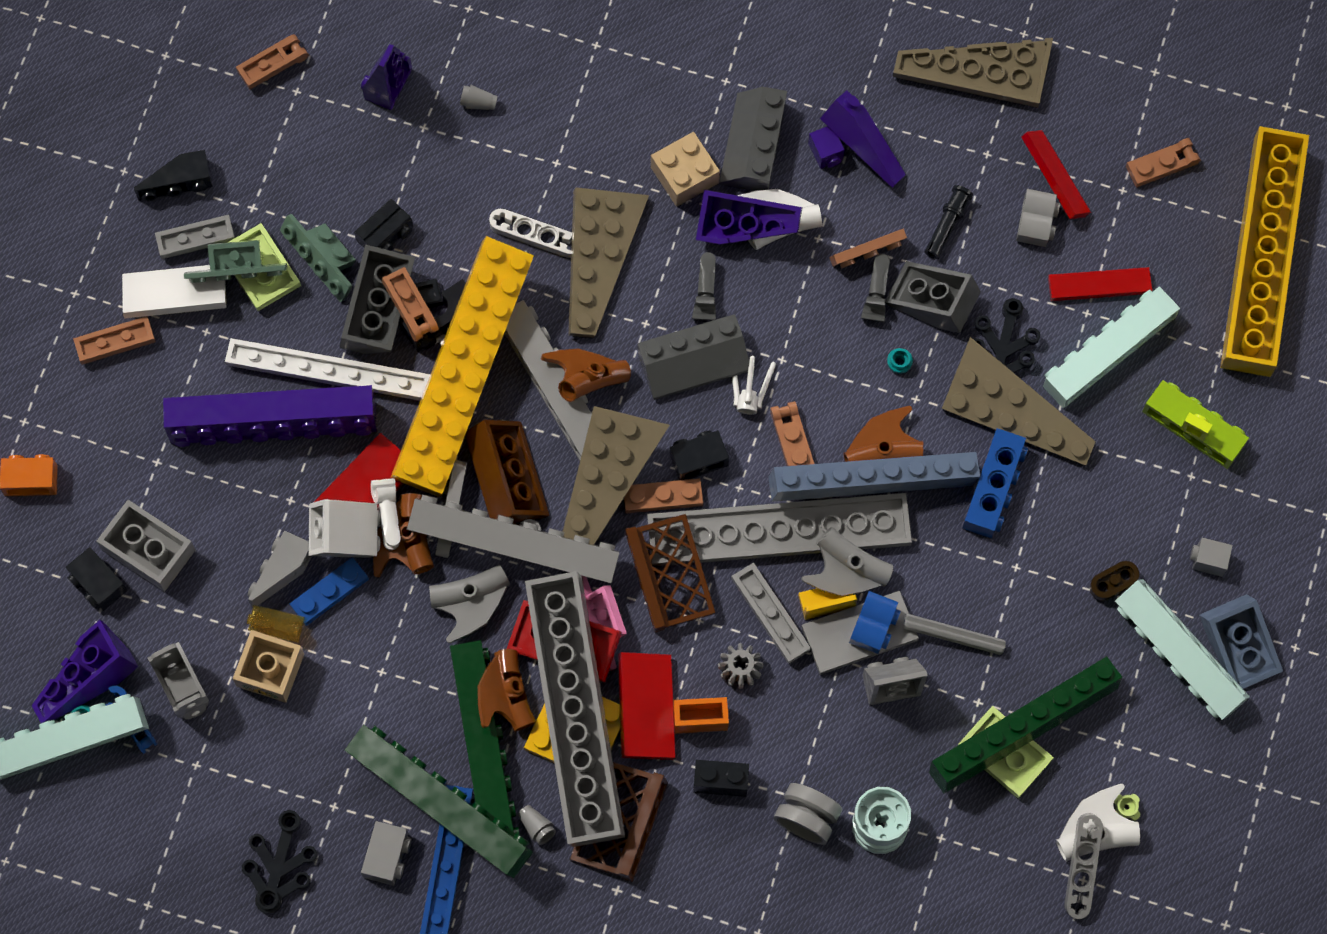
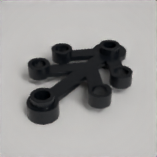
[974,298,1040,373]
[242,810,318,914]

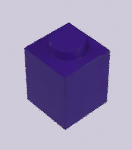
[808,126,844,169]

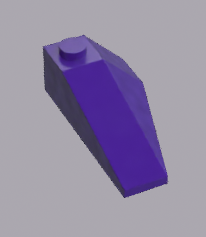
[361,44,412,110]
[820,90,906,188]
[696,190,803,244]
[32,620,138,724]

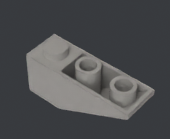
[247,531,312,608]

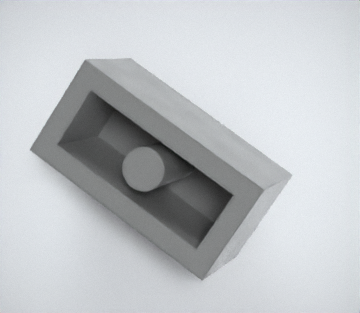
[361,821,412,886]

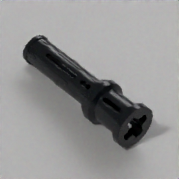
[924,185,974,259]

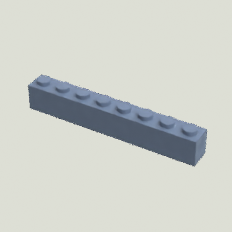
[768,452,980,502]

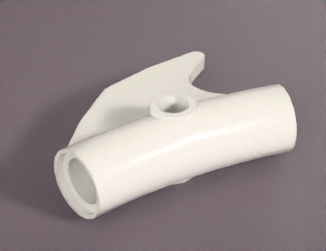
[738,189,822,250]
[1056,784,1140,862]

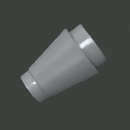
[460,85,497,110]
[518,805,556,845]

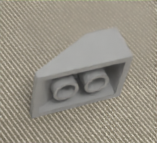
[862,657,928,705]

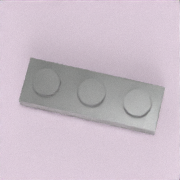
[155,215,235,259]

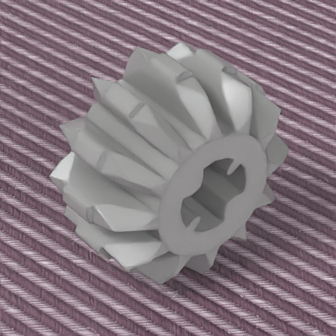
[718,643,763,689]

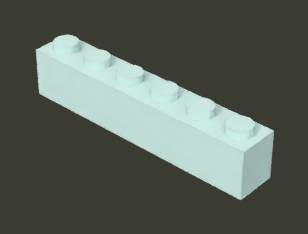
[1043,286,1180,409]
[1115,579,1250,720]
[0,694,149,780]

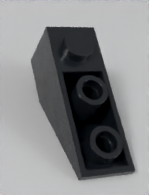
[134,150,213,201]

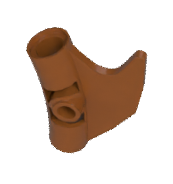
[541,349,631,402]
[843,406,923,462]
[373,493,434,577]
[478,649,536,732]

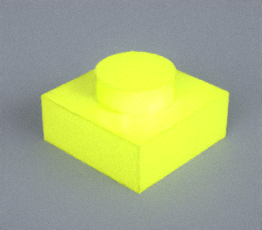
[1181,412,1212,442]

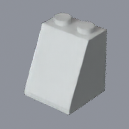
[309,499,381,558]

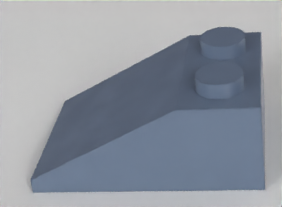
[1199,594,1283,689]

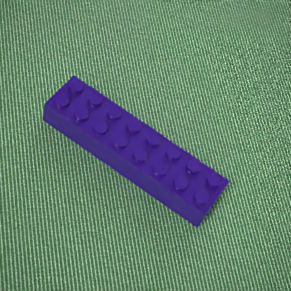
[163,385,377,447]

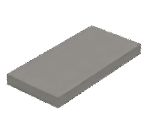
[801,591,919,675]

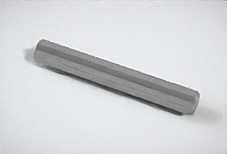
[903,614,1006,655]

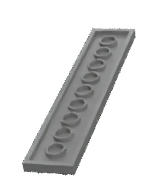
[647,493,912,567]

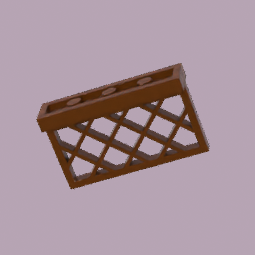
[625,514,715,633]
[570,762,668,882]

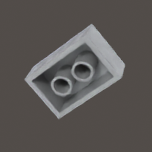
[97,500,196,592]

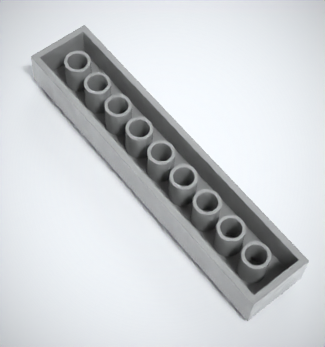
[525,571,625,847]

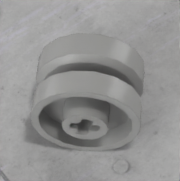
[773,783,843,845]

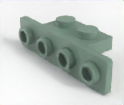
[280,214,356,302]
[184,240,288,283]

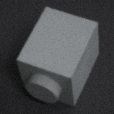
[1190,538,1233,577]

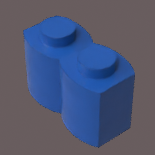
[849,591,901,654]

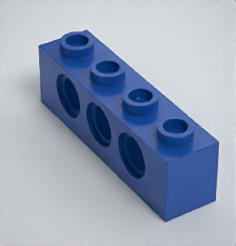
[962,428,1028,539]

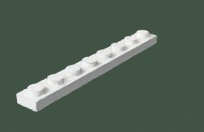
[225,338,430,401]

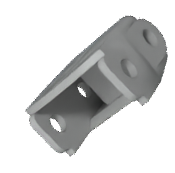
[148,642,209,720]

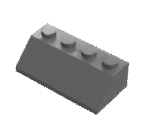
[719,87,787,191]
[340,245,415,354]
[637,314,749,400]

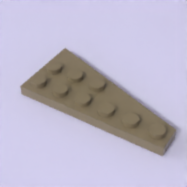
[893,38,1053,108]
[568,188,649,338]
[942,337,1096,465]
[563,406,670,545]

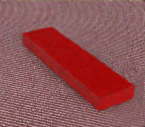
[1022,130,1091,219]
[1048,267,1152,301]

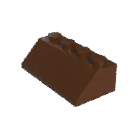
[465,419,550,525]

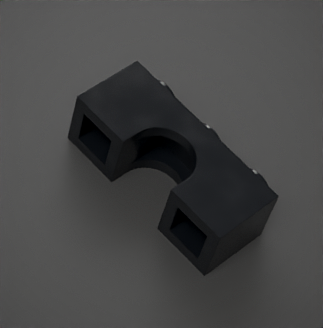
[399,279,466,352]

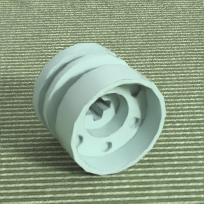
[852,787,911,854]

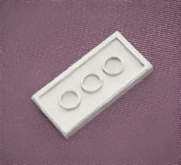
[122,265,226,318]

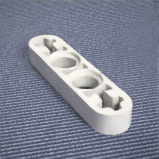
[489,209,572,258]

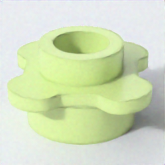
[1114,794,1141,821]

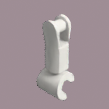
[371,478,401,550]

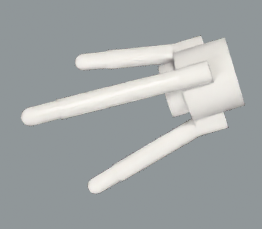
[732,356,776,415]

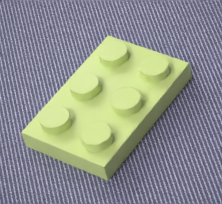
[229,223,301,311]
[958,706,1054,799]

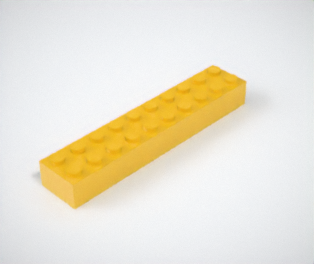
[1220,126,1309,377]
[391,236,534,497]

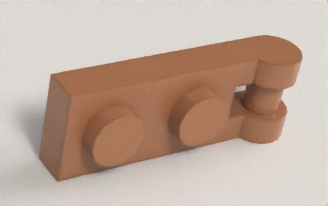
[236,34,309,90]
[1126,138,1201,188]
[382,267,439,341]
[770,401,814,466]

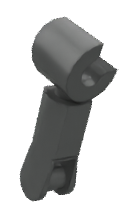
[692,252,716,321]
[861,254,890,323]

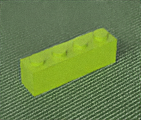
[1142,380,1249,469]

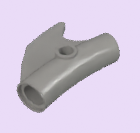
[802,527,893,596]
[429,565,510,643]

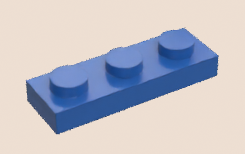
[289,557,369,626]

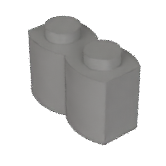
[1016,189,1060,247]

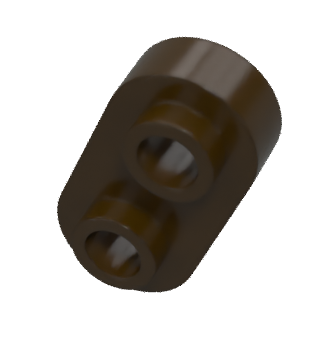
[1089,561,1139,601]

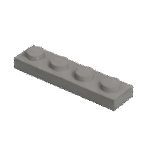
[731,563,811,664]

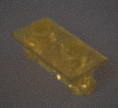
[247,605,304,643]

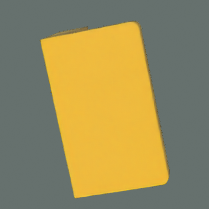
[798,588,857,620]

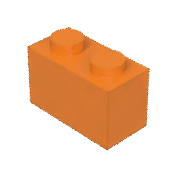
[0,454,58,496]
[673,697,729,734]

